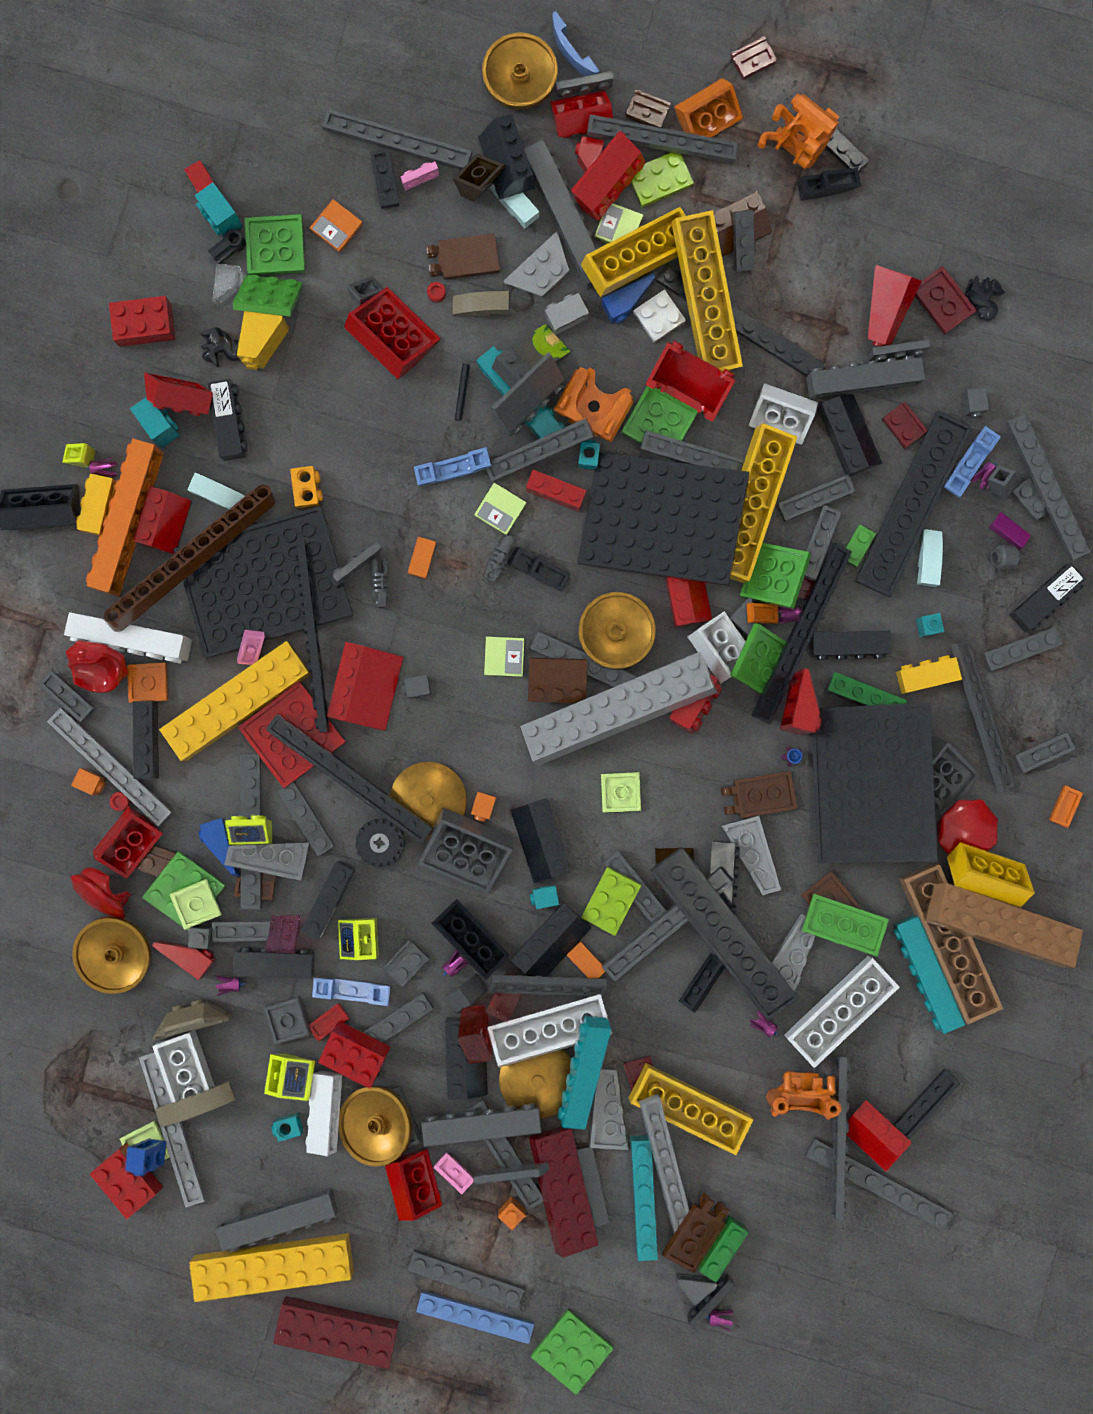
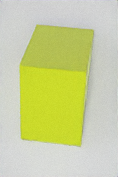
[62,443,96,468]

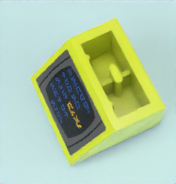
[225,815,272,845]
[338,918,379,960]
[264,1053,315,1101]

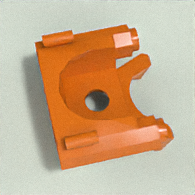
[758,93,840,170]
[553,367,634,442]
[766,1070,842,1120]

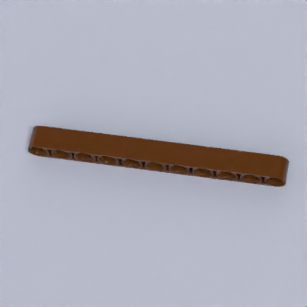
[103,484,275,632]

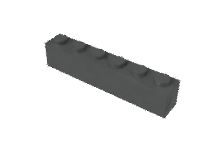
[806,356,925,399]
[421,1103,542,1147]
[216,1189,338,1252]

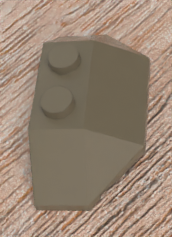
[153,999,233,1041]

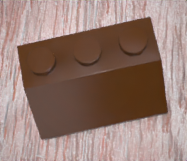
[714,191,772,257]
[528,657,587,703]

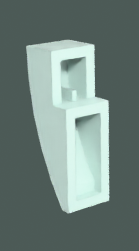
[490,184,539,229]
[187,473,245,510]
[917,529,943,587]

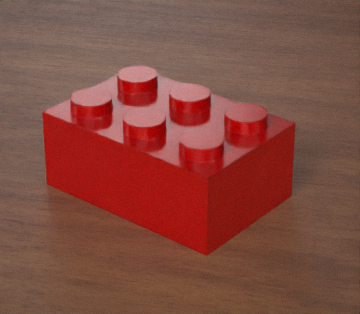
[109,296,176,347]
[669,674,722,735]
[318,1021,391,1089]
[90,1142,163,1220]

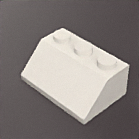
[748,383,818,445]
[688,612,746,683]

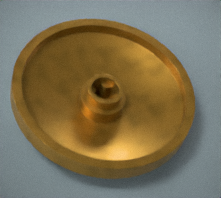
[482,33,558,110]
[578,592,656,669]
[390,762,467,839]
[72,916,151,994]
[499,1049,571,1119]
[338,1085,412,1166]

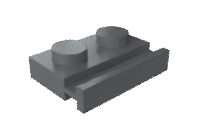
[382,939,429,987]

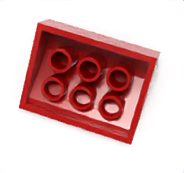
[344,287,441,379]
[327,642,404,731]
[779,669,821,735]

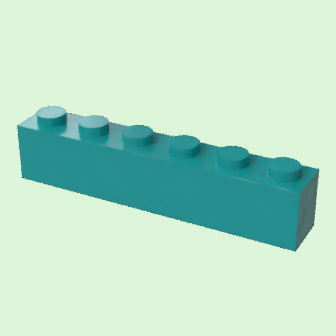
[476,346,565,439]
[892,915,965,1034]
[558,1016,611,1129]
[630,1135,658,1261]

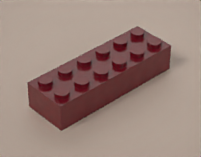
[528,1126,599,1258]
[273,1296,399,1369]

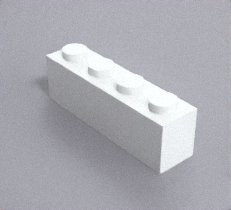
[306,1071,342,1156]

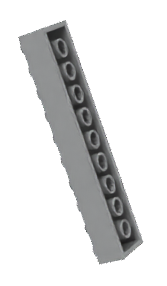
[520,652,717,765]

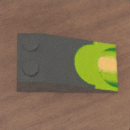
[491,324,571,388]

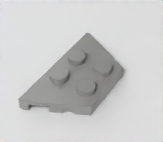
[503,232,569,298]

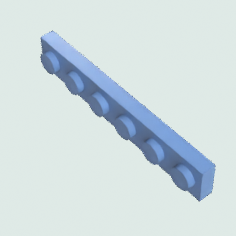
[416,1290,534,1344]

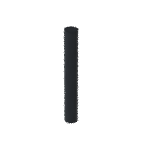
[454,364,470,421]

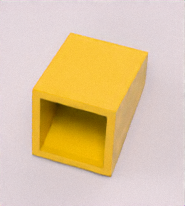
[237,311,289,370]

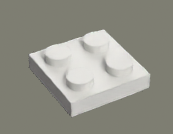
[633,290,686,343]

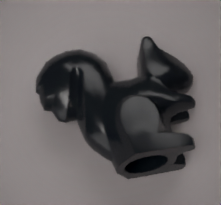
[965,276,1005,321]
[200,327,239,367]

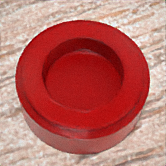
[427,282,446,303]
[110,792,131,811]

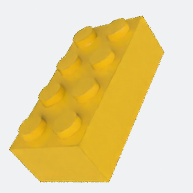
[947,842,1035,908]

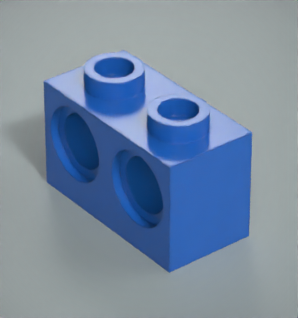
[125,1138,166,1176]

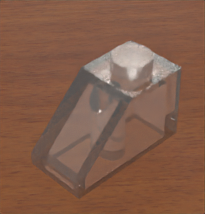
[212,264,245,307]

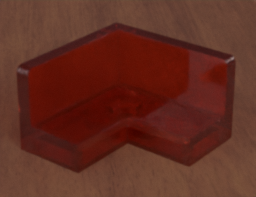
[486,973,521,1022]
[458,1005,493,1064]

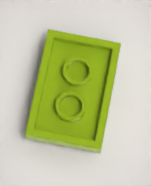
[631,152,694,208]
[581,866,642,936]

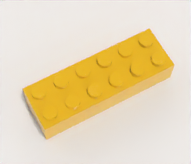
[581,207,686,297]
[629,1063,753,1155]

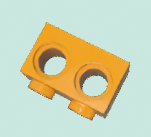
[290,466,323,510]

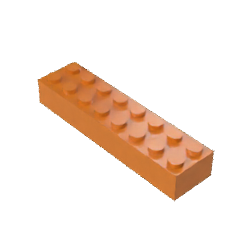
[86,438,164,597]

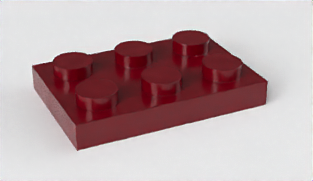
[915,266,977,335]

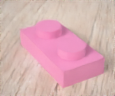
[400,162,439,191]
[237,630,265,665]
[433,1151,474,1194]

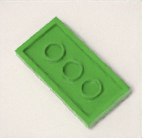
[801,894,889,957]

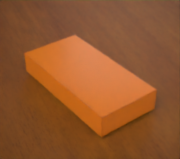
[407,537,437,579]
[747,603,779,624]
[1049,785,1083,828]
[567,941,605,979]

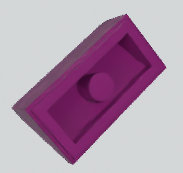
[989,512,1031,550]

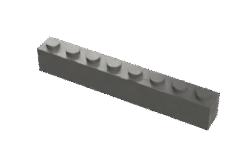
[524,140,598,290]

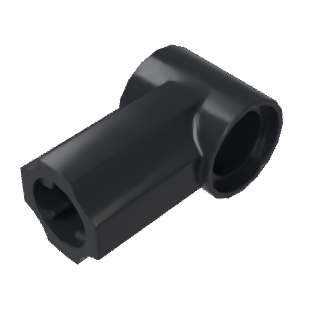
[208,229,246,265]

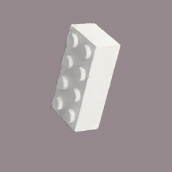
[152,1030,215,1103]

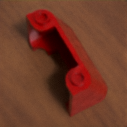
[645,340,736,422]

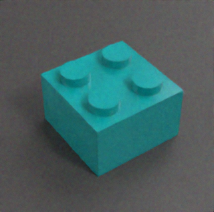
[194,182,243,238]
[130,397,180,448]

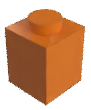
[71,768,106,795]
[471,792,497,822]
[498,1196,526,1230]

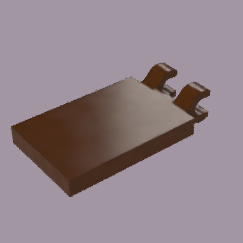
[426,233,500,280]
[720,771,797,818]
[801,871,864,911]
[662,1193,729,1273]

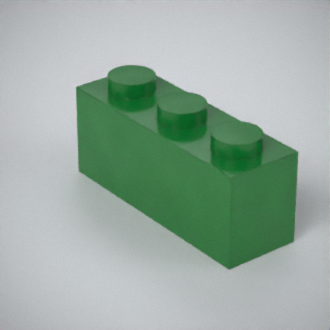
[698,1215,749,1282]

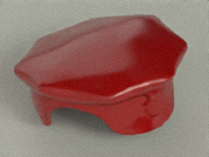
[66,640,128,693]
[937,799,998,855]
[71,867,132,918]

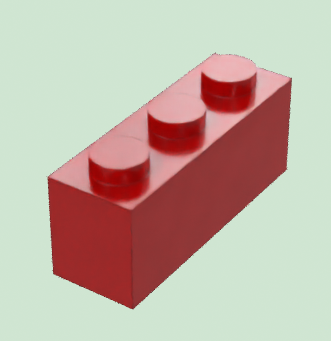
[526,470,586,512]

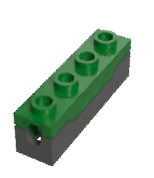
[824,672,907,706]

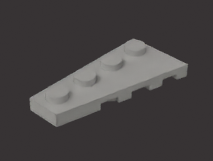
[722,815,781,895]
[224,843,309,881]
[771,914,815,991]
[589,1068,628,1150]

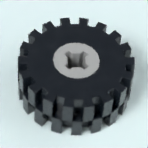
[355,818,405,867]

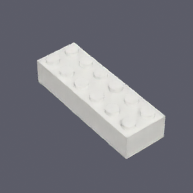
[64,612,192,664]
[784,956,900,1068]
[488,994,612,1068]

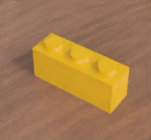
[76,474,116,536]
[896,655,962,694]

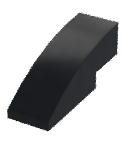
[797,168,861,201]
[507,547,570,592]

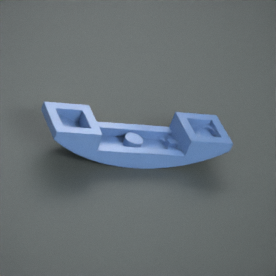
[553,11,599,77]
[944,426,1001,498]
[414,447,491,486]
[312,977,391,1006]

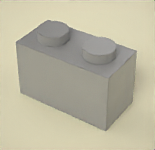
[545,293,589,335]

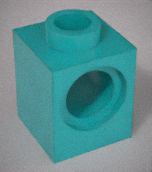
[578,439,600,470]
[916,613,944,638]
[530,885,559,909]
[271,1112,304,1142]

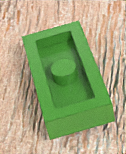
[846,524,876,567]

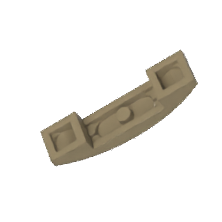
[155,1081,236,1127]

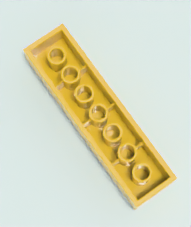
[671,210,743,371]
[730,423,797,583]
[159,641,312,761]
[189,1233,354,1302]

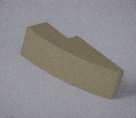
[452,291,509,317]

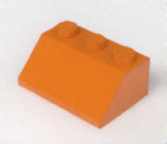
[674,78,743,137]

